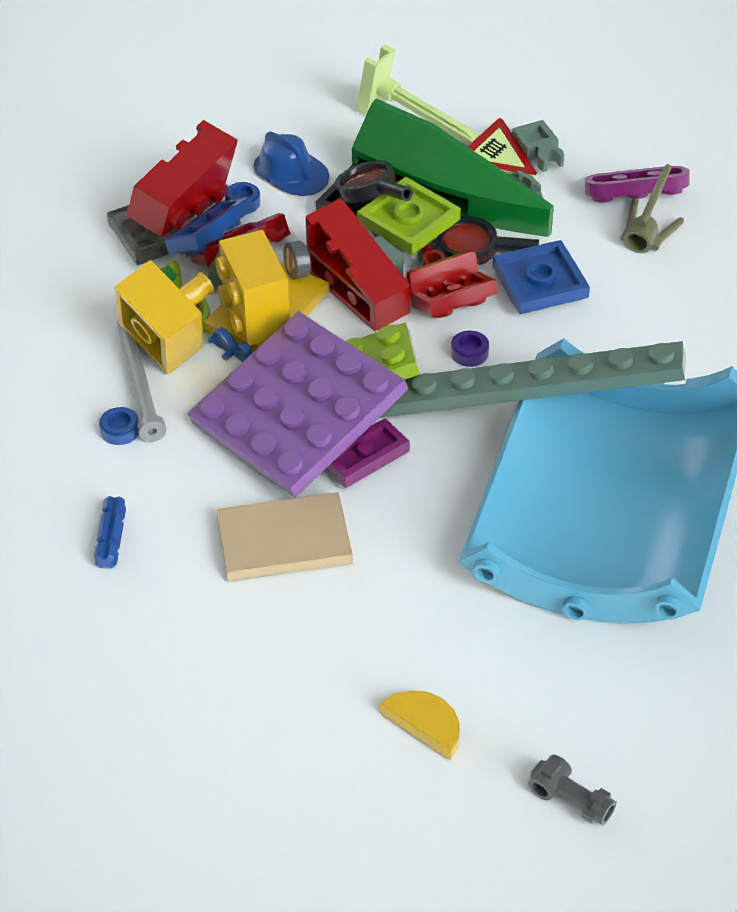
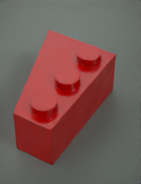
[126,119,238,237]
[305,198,412,332]

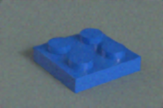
[492,240,590,315]

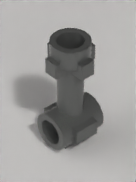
[528,754,617,826]

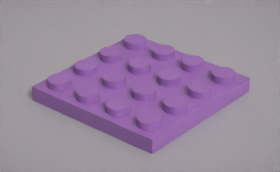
[187,311,409,498]

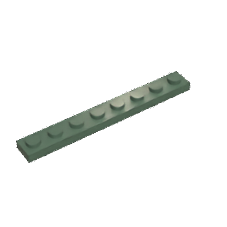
[379,341,686,418]

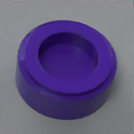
[451,330,489,367]

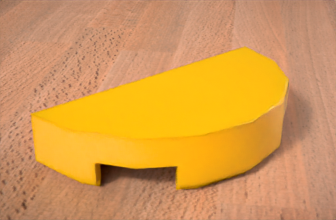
[379,690,460,760]

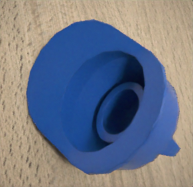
[253,131,330,196]

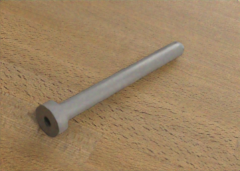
[116,320,167,442]

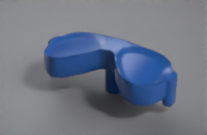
[208,327,252,362]

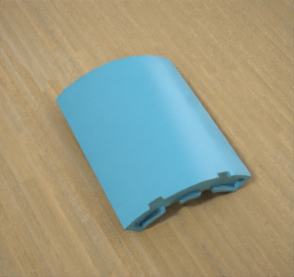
[458,338,737,623]

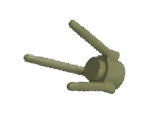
[621,164,684,253]

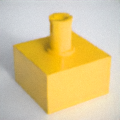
[114,260,215,375]

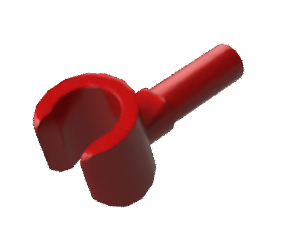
[421,244,444,266]

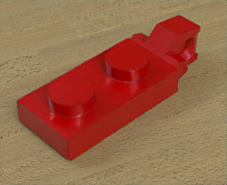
[190,213,291,269]

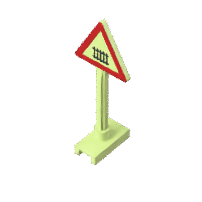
[356,43,537,179]

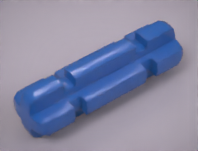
[93,496,126,569]

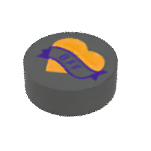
[283,240,311,279]

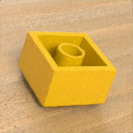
[215,230,290,346]

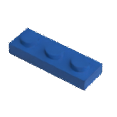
[164,197,252,256]

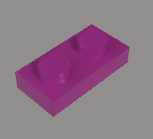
[326,418,410,489]

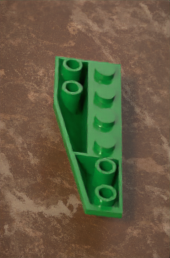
[352,98,554,237]

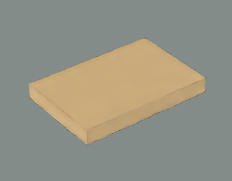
[216,492,353,581]

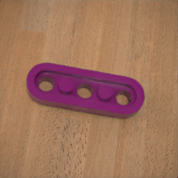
[585,166,690,203]

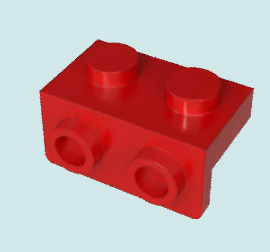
[406,250,498,318]

